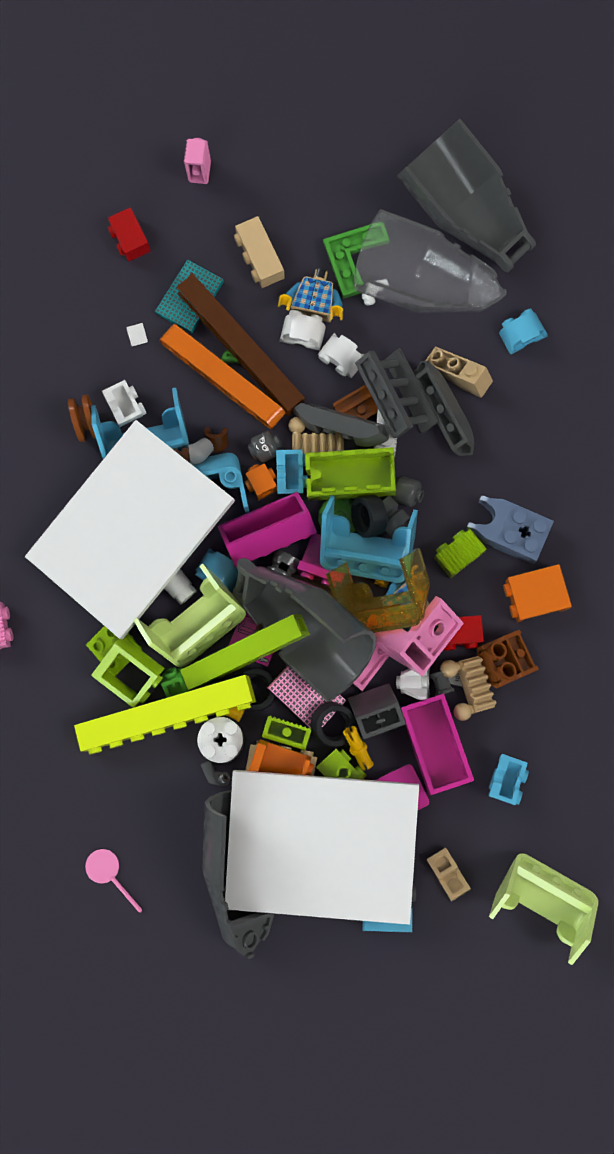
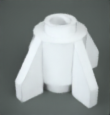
[396,668,430,700]

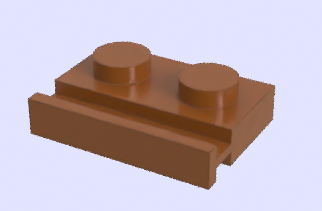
[333,384,378,420]

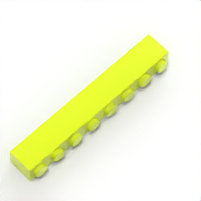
[74,675,256,755]

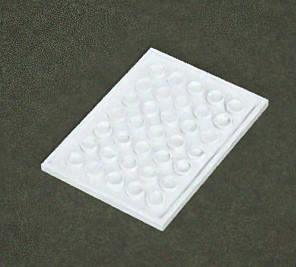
[25,420,235,640]
[225,770,419,925]

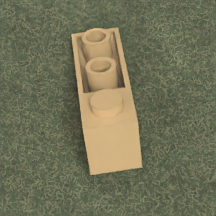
[425,346,493,398]

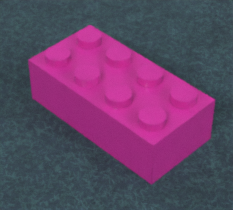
[218,492,317,568]
[400,694,474,795]

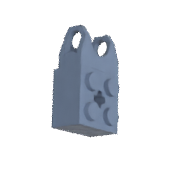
[467,496,554,565]

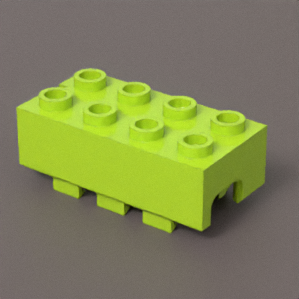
[305,447,396,501]

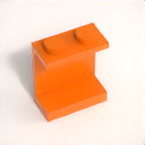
[503,564,572,623]
[249,739,314,776]

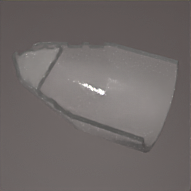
[353,209,507,313]

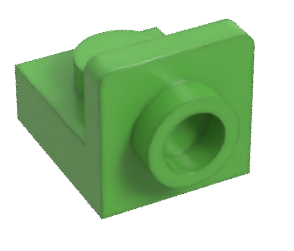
[161,667,190,698]

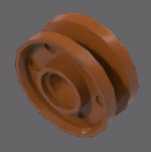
[68,394,96,443]

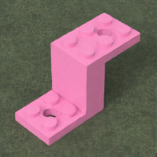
[352,596,464,691]

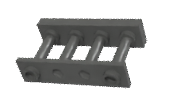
[355,348,439,439]

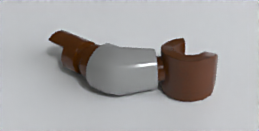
[173,427,229,465]

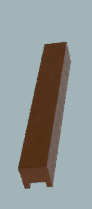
[177,273,305,417]

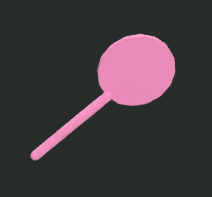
[85,849,142,912]

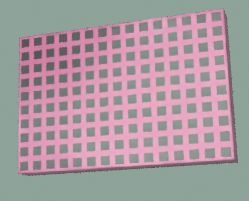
[267,666,346,729]

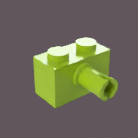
[316,749,367,780]

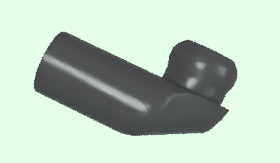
[200,760,231,787]

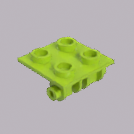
[86,626,142,676]

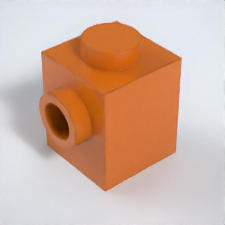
[244,463,277,501]

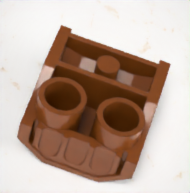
[477,629,539,689]

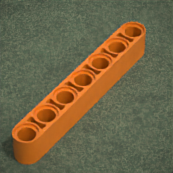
[159,324,285,430]

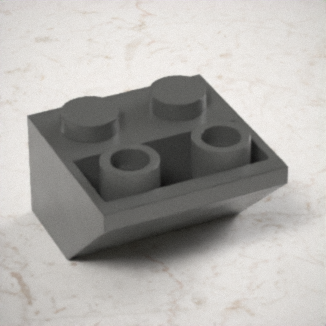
[347,683,406,740]

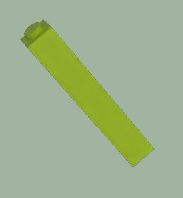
[180,614,310,691]

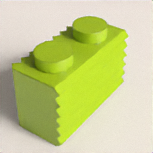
[434,529,487,579]
[262,715,312,750]

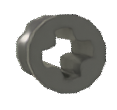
[429,671,455,696]

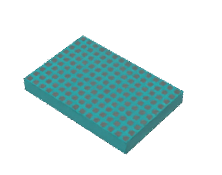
[155,260,224,334]

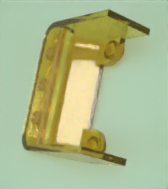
[326,548,430,633]

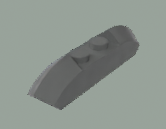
[413,361,474,456]
[293,403,389,447]

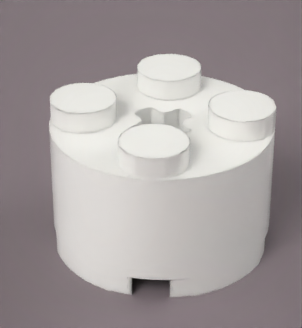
[197,717,244,763]

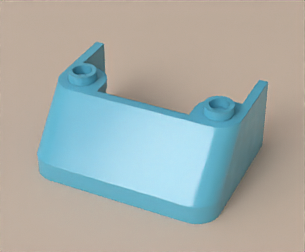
[91,388,190,459]
[193,453,250,514]
[320,496,418,583]

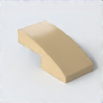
[427,848,471,902]

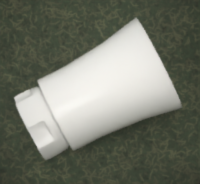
[164,569,197,605]

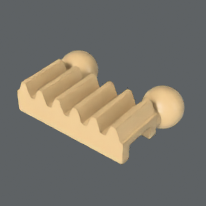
[288,417,344,454]
[440,656,496,721]

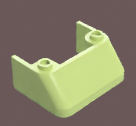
[134,564,246,667]
[489,854,598,965]

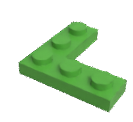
[323,221,389,299]

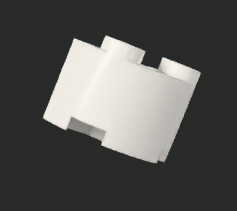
[279,310,326,351]
[317,333,365,378]
[102,380,147,427]

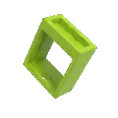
[91,637,165,708]

